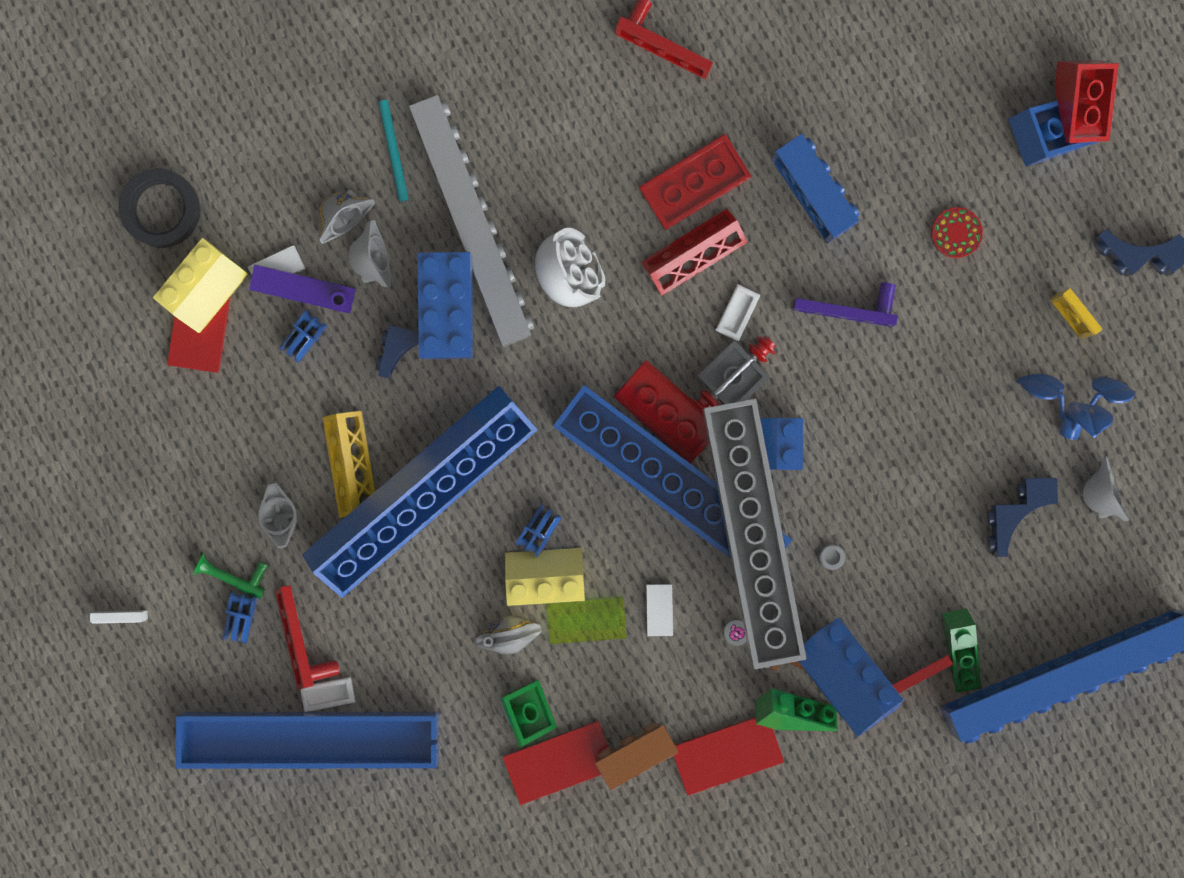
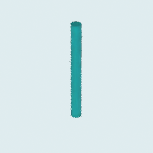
[378,100,409,202]

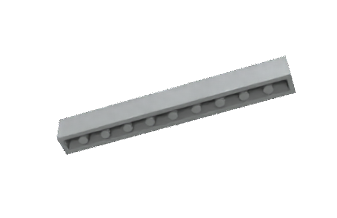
[409,95,534,347]

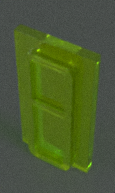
[547,597,627,644]

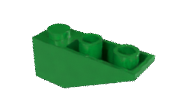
[942,608,981,693]
[755,689,838,731]

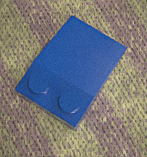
[1008,101,1098,167]
[760,418,803,470]

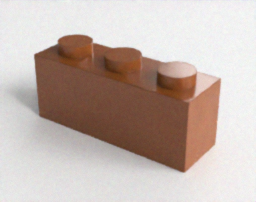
[595,721,678,791]

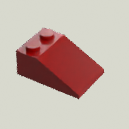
[1055,60,1119,143]

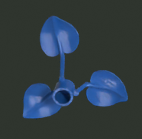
[1016,374,1136,440]

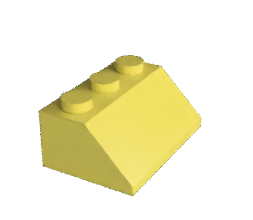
[153,238,248,333]
[505,548,585,606]

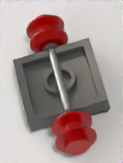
[692,335,776,409]

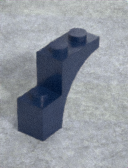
[1093,229,1184,277]
[376,321,419,379]
[987,478,1058,557]

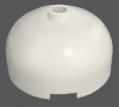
[535,228,605,307]

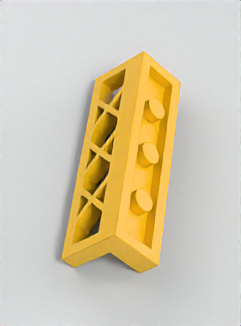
[322,411,375,518]

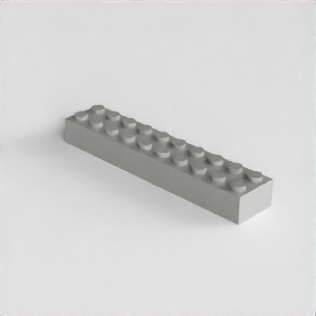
[702,399,806,669]

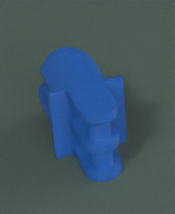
[279,310,327,363]
[515,504,562,558]
[222,592,257,644]

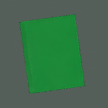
[500,680,557,747]

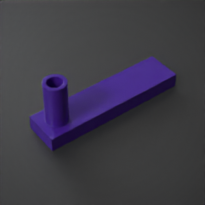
[249,264,356,314]
[792,282,898,327]

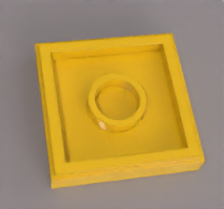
[1050,288,1102,338]

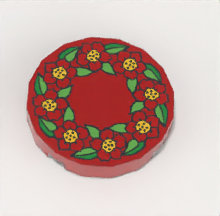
[931,207,983,259]

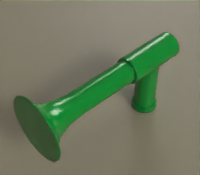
[192,552,268,599]

